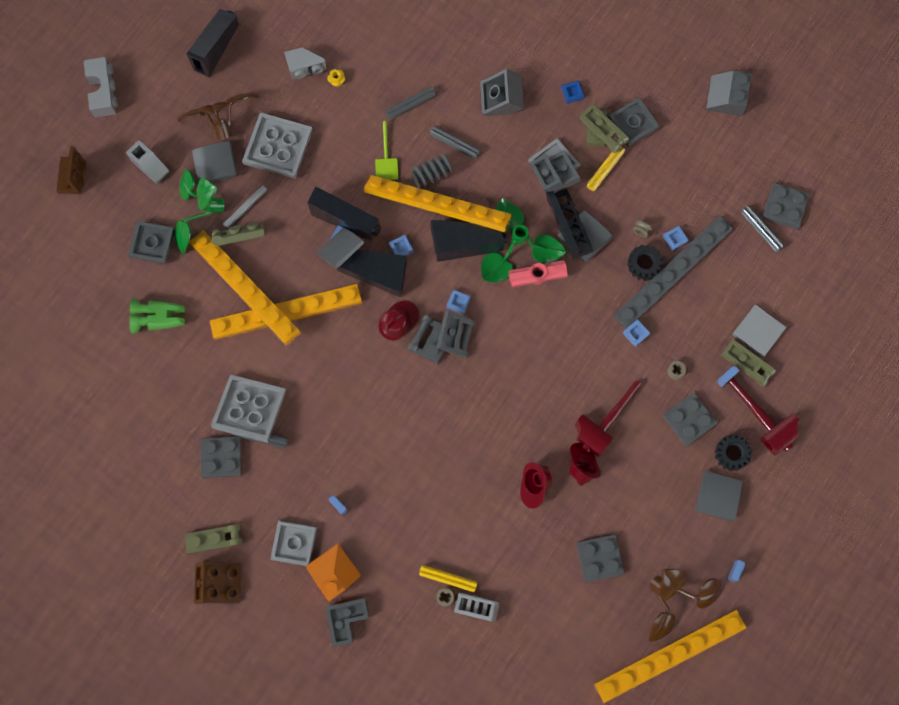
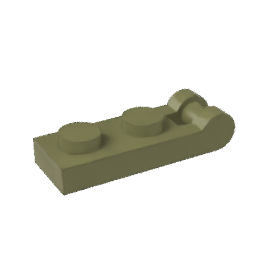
[579,104,629,153]
[211,222,265,246]
[721,339,776,387]
[184,524,242,554]

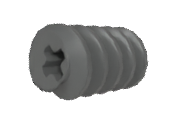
[411,154,453,188]

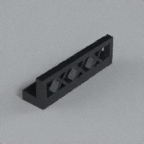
[546,189,594,260]

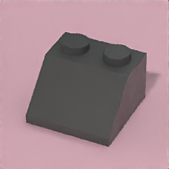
[480,69,524,116]
[706,70,752,116]

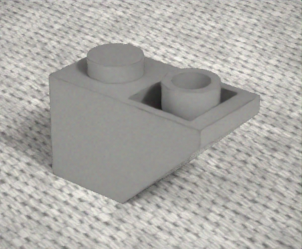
[284,47,327,79]
[126,140,170,184]

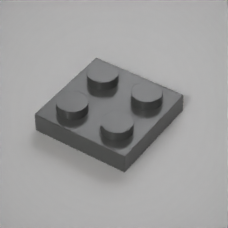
[608,98,660,147]
[762,183,809,230]
[128,221,175,265]
[662,393,718,447]
[200,437,242,479]
[576,535,624,583]

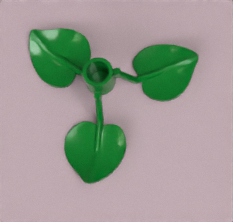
[174,169,224,254]
[481,198,566,283]

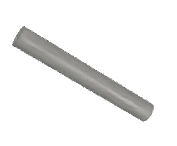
[223,185,268,229]

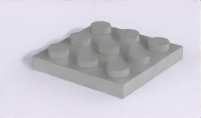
[242,112,313,179]
[211,374,286,443]

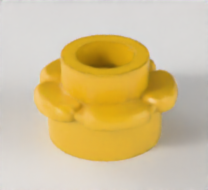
[327,69,345,87]

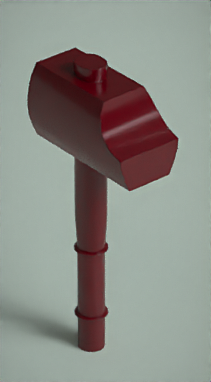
[728,377,800,456]
[575,380,642,458]

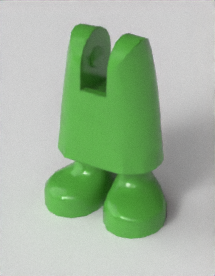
[130,299,185,334]

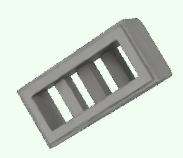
[454,593,500,622]

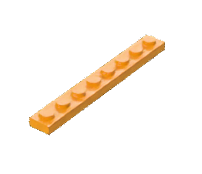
[364,175,511,232]
[189,230,301,346]
[210,284,362,340]
[594,610,746,703]

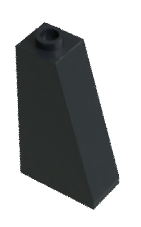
[187,9,239,78]
[307,186,381,241]
[430,220,507,262]
[337,250,407,297]

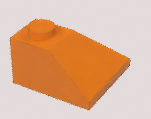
[305,543,361,601]

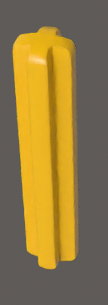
[587,146,625,191]
[419,565,477,592]

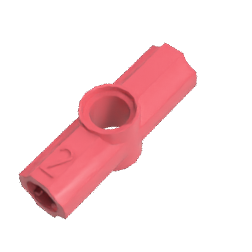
[508,260,568,288]

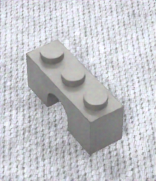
[84,57,118,118]

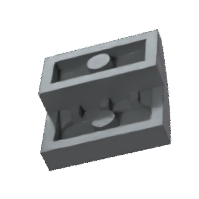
[192,141,238,182]
[530,151,581,192]
[558,211,613,262]
[316,228,364,269]
[695,471,743,522]

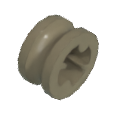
[633,221,652,238]
[667,361,686,380]
[436,588,454,607]

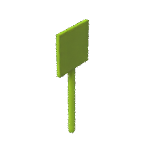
[375,121,398,180]

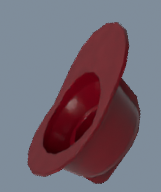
[378,301,419,341]
[569,443,601,486]
[520,462,552,509]

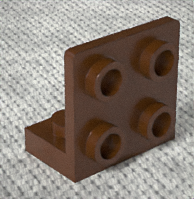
[56,146,86,194]
[194,562,241,604]

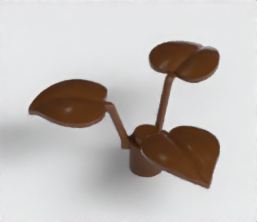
[178,93,259,140]
[648,569,721,642]

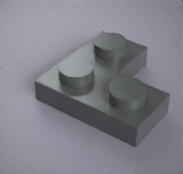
[325,598,369,647]

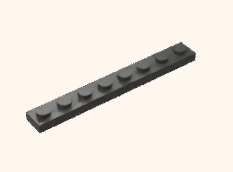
[613,216,733,329]

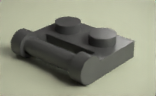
[436,311,475,358]
[406,315,444,364]

